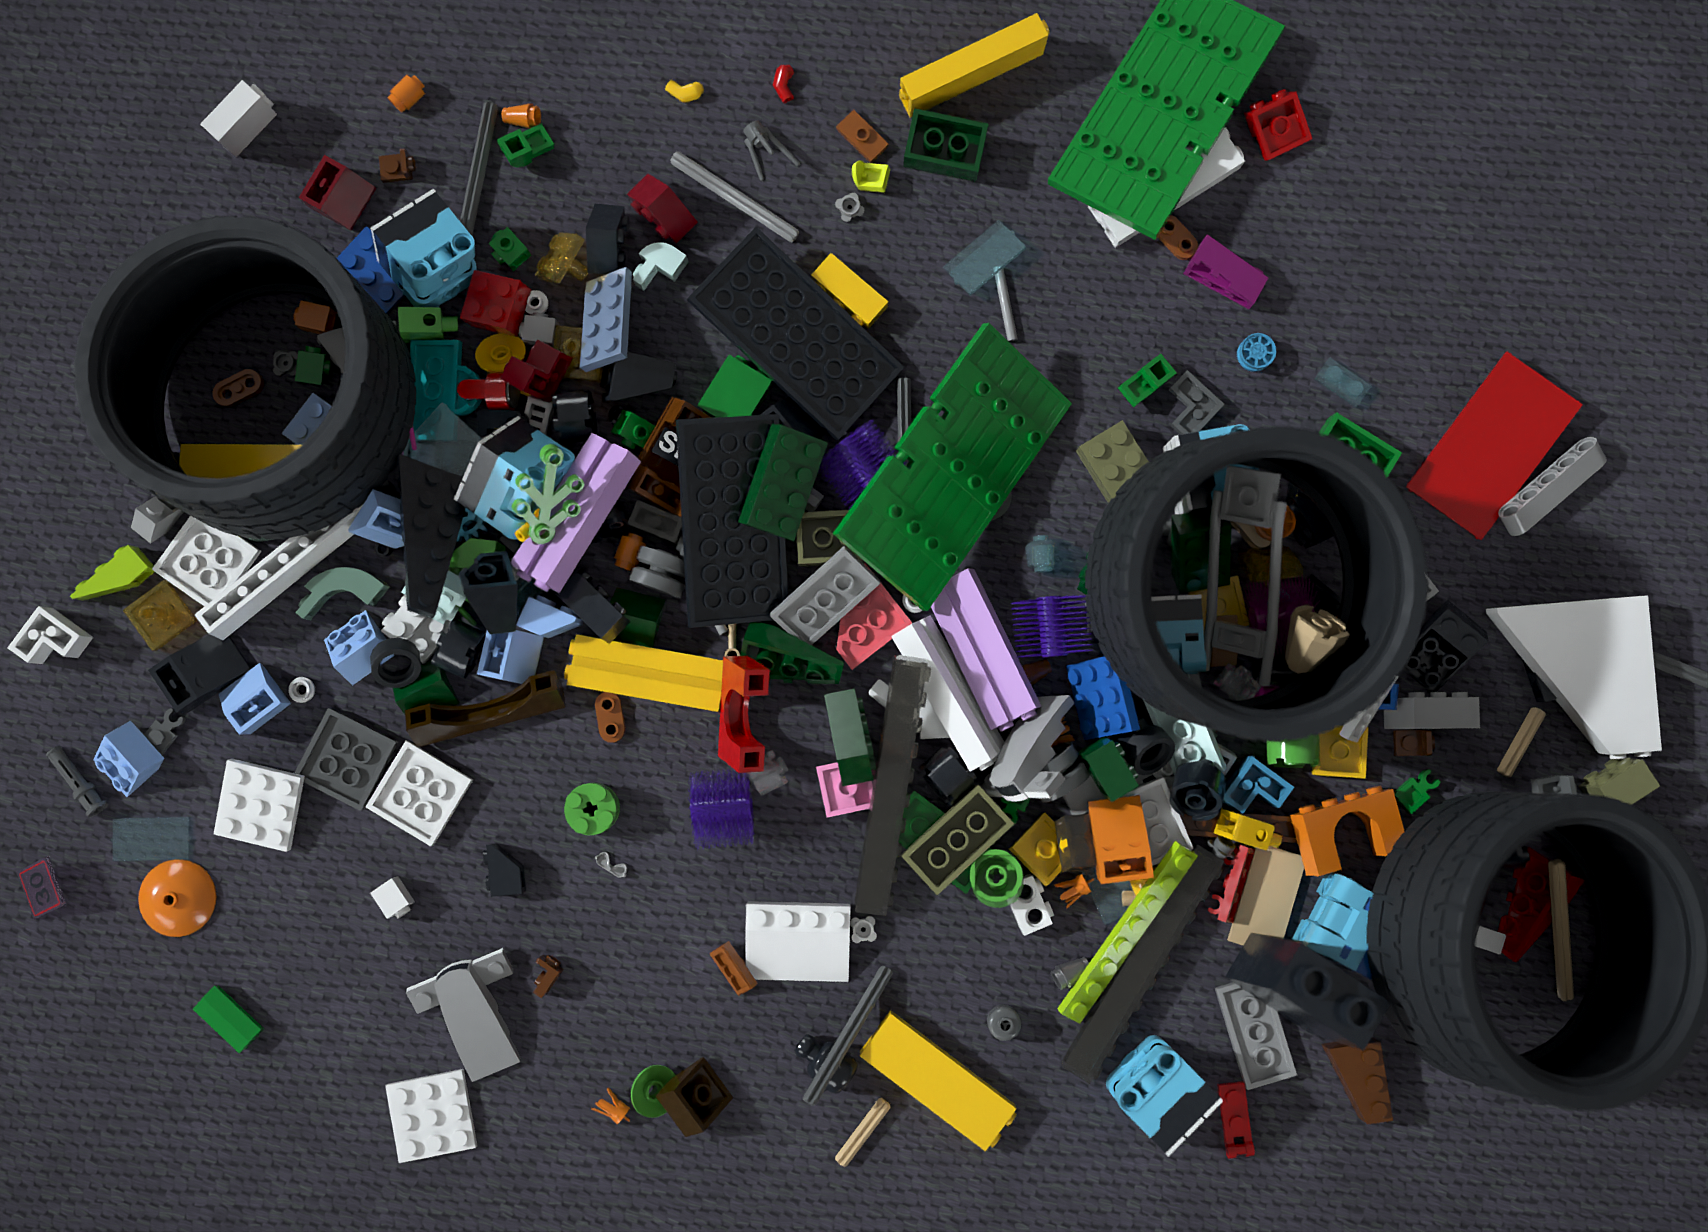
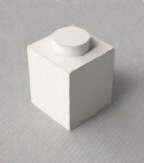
[370,876,415,919]

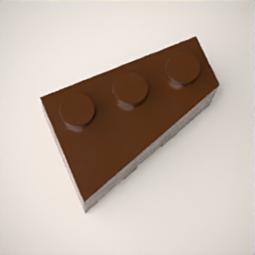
[1321,1037,1393,1125]

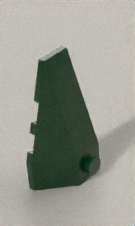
[740,622,844,684]

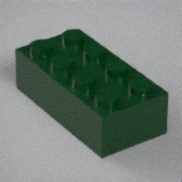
[738,424,828,541]

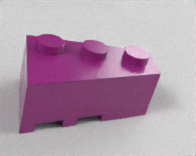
[1183,234,1268,309]

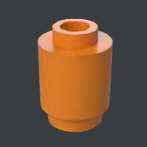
[387,75,425,113]
[614,532,646,571]

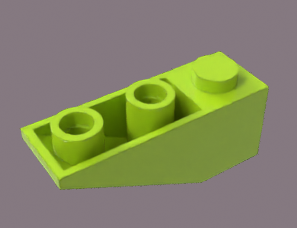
[70,545,155,601]

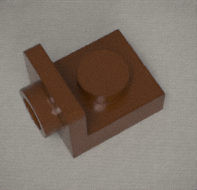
[379,148,416,183]
[1393,730,1435,756]
[533,955,564,998]

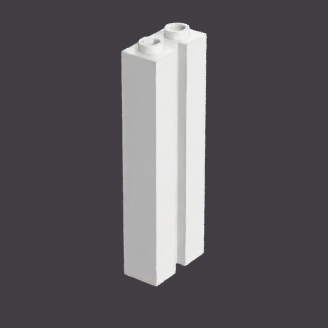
[1088,127,1245,248]
[891,615,1005,771]

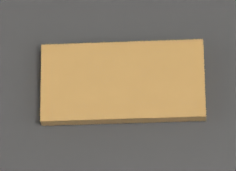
[1228,846,1304,945]

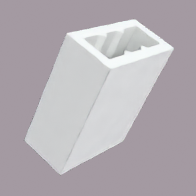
[200,80,277,157]

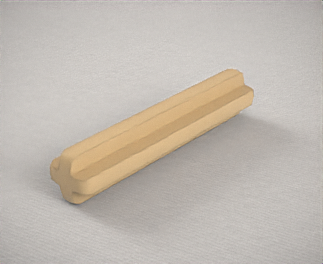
[1497,707,1546,777]
[835,1098,890,1167]

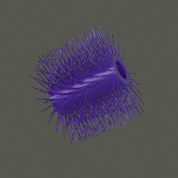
[818,420,908,510]
[1011,595,1093,658]
[688,770,754,850]

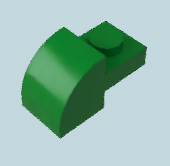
[497,123,554,167]
[1118,354,1177,408]

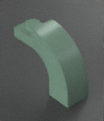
[295,567,390,620]

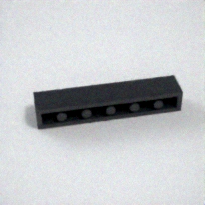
[499,535,631,644]

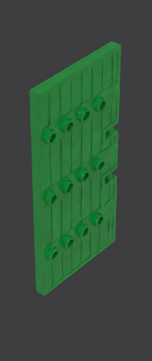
[1048,0,1285,240]
[833,323,1072,611]

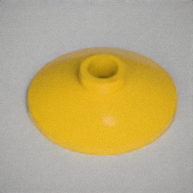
[475,333,526,373]

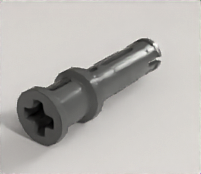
[46,746,109,818]

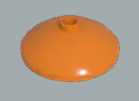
[138,859,216,937]

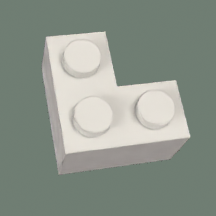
[8,606,93,664]

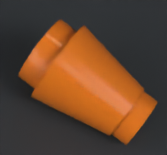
[502,103,541,129]

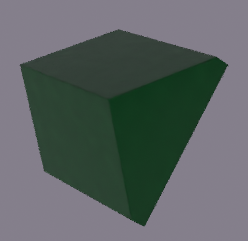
[610,588,666,648]
[393,660,460,714]

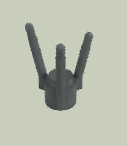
[743,120,800,181]

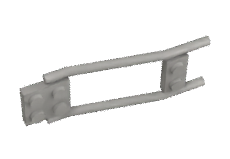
[1204,466,1287,686]

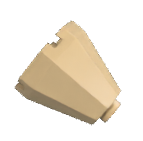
[1285,605,1349,674]

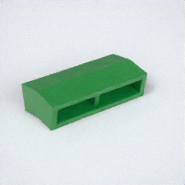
[193,985,264,1053]

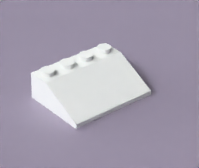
[746,901,850,982]

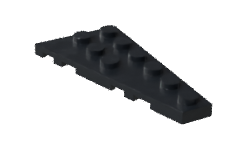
[396,454,466,619]

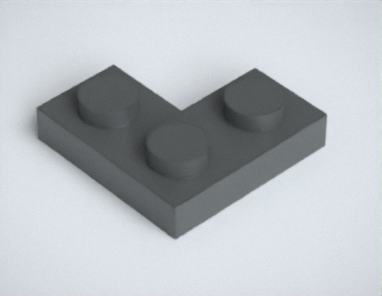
[1169,370,1224,435]

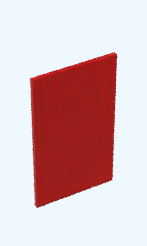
[1406,351,1583,540]

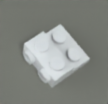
[381,595,451,664]

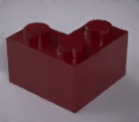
[627,174,698,243]
[500,339,573,403]

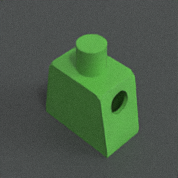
[398,307,459,343]

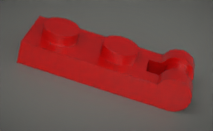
[1217,1081,1255,1159]

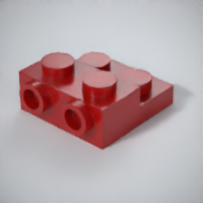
[1244,89,1312,160]

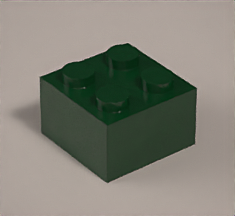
[1078,737,1139,802]

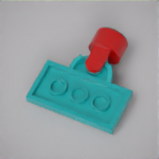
[408,340,520,442]

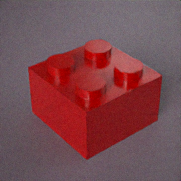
[460,270,531,337]

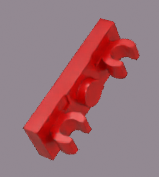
[1208,845,1255,923]

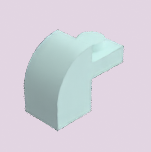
[633,243,689,291]

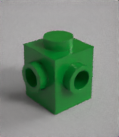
[489,227,532,271]
[295,346,331,385]
[611,410,655,450]

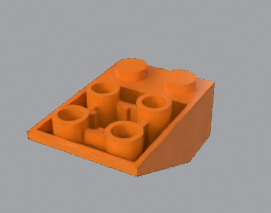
[1088,795,1154,884]

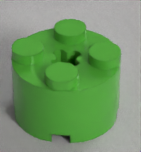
[1267,735,1320,768]
[564,782,620,835]
[970,850,1024,908]

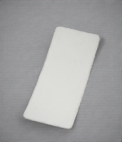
[1475,926,1506,954]

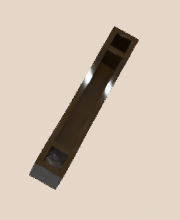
[405,670,566,747]

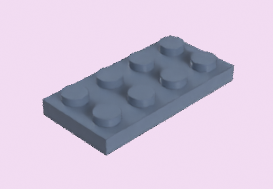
[580,267,632,372]

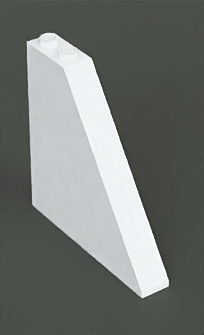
[1486,596,1662,759]

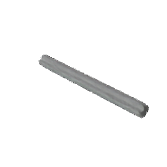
[670,151,799,242]

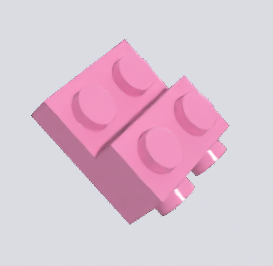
[816,762,881,818]

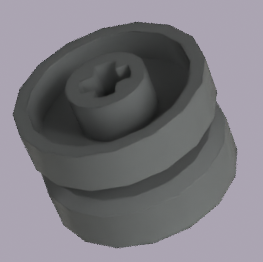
[628,546,685,598]
[1040,741,1090,802]

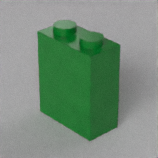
[697,355,773,417]

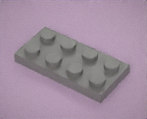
[770,545,880,645]
[1215,982,1297,1090]

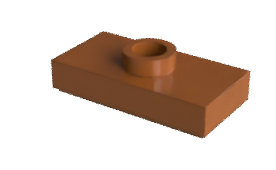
[836,110,889,163]
[709,941,758,996]

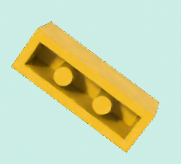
[811,253,888,329]

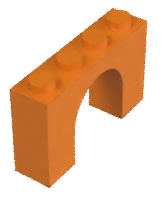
[1290,786,1405,876]

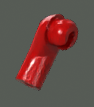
[773,65,794,104]

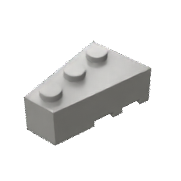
[1384,692,1480,729]

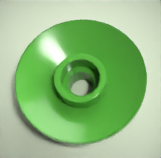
[631,1065,676,1118]

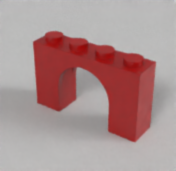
[718,656,770,773]

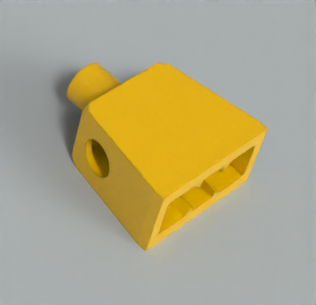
[1214,809,1282,851]

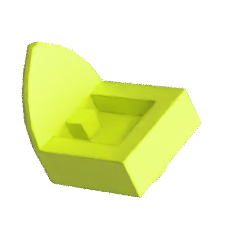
[852,160,890,192]

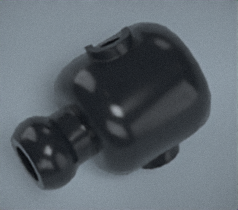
[794,1034,858,1094]

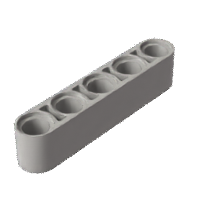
[1498,437,1607,536]

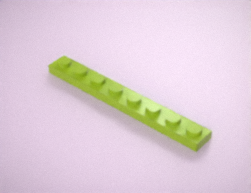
[1057,841,1198,1024]

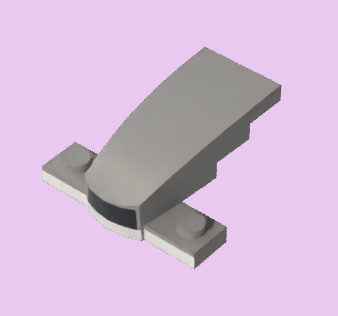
[981,695,1074,802]
[406,948,520,1082]

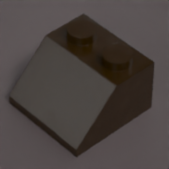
[656,1057,733,1137]

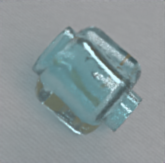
[1025,535,1060,573]

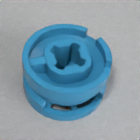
[1237,333,1276,372]

